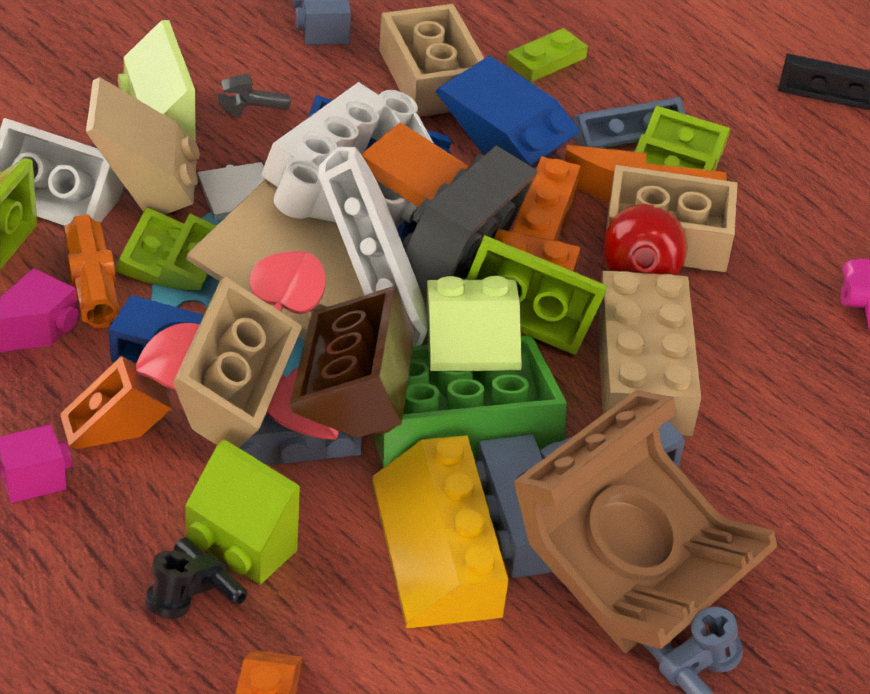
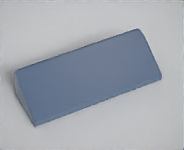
[572,97,686,149]

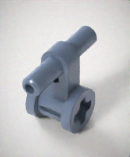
[643,607,743,694]

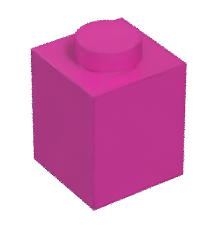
[0,424,72,504]

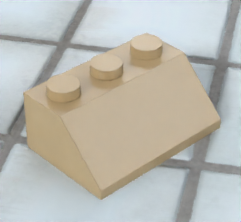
[173,276,302,448]

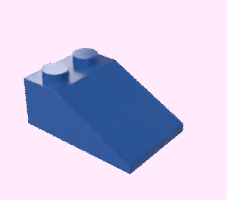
[435,55,580,168]

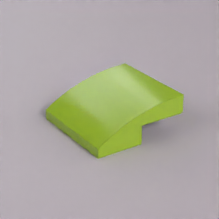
[635,105,730,171]
[115,207,217,290]

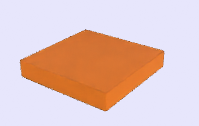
[361,122,469,208]

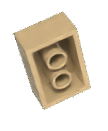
[379,4,485,117]
[603,165,738,273]

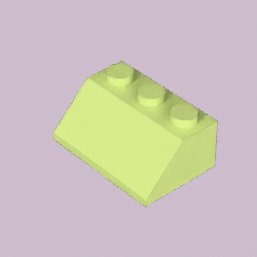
[118,20,196,142]

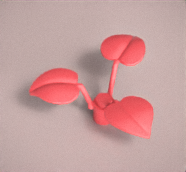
[136,251,339,440]

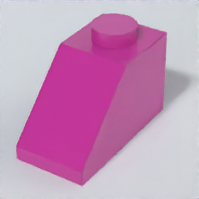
[0,268,79,352]

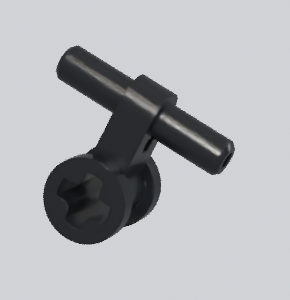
[145,538,248,618]

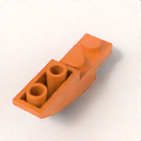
[564,145,727,203]

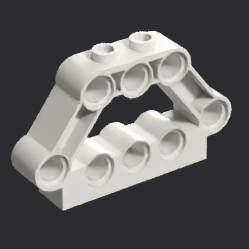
[261,82,434,228]

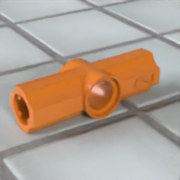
[64,215,119,329]

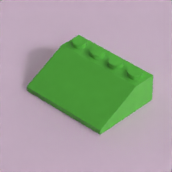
[373,335,567,468]

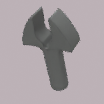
[216,74,291,118]

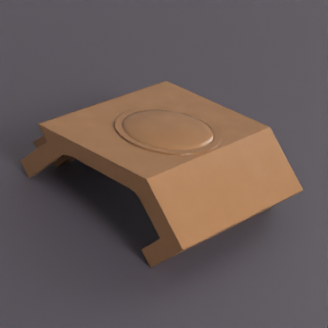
[514,390,777,654]

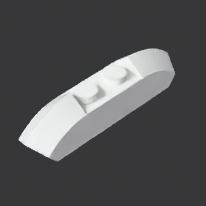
[318,147,428,346]

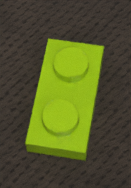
[506,28,588,82]

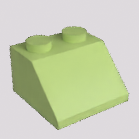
[426,276,522,371]

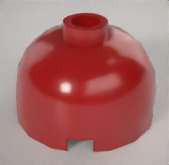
[603,203,688,275]

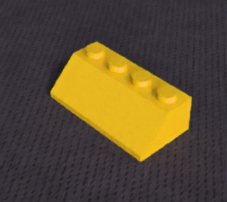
[372,435,508,629]

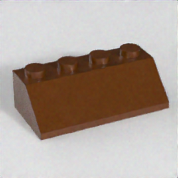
[290,286,415,438]

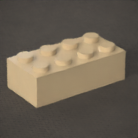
[596,271,701,436]

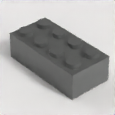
[402,145,538,292]

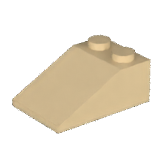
[86,77,200,215]

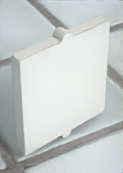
[197,162,264,221]

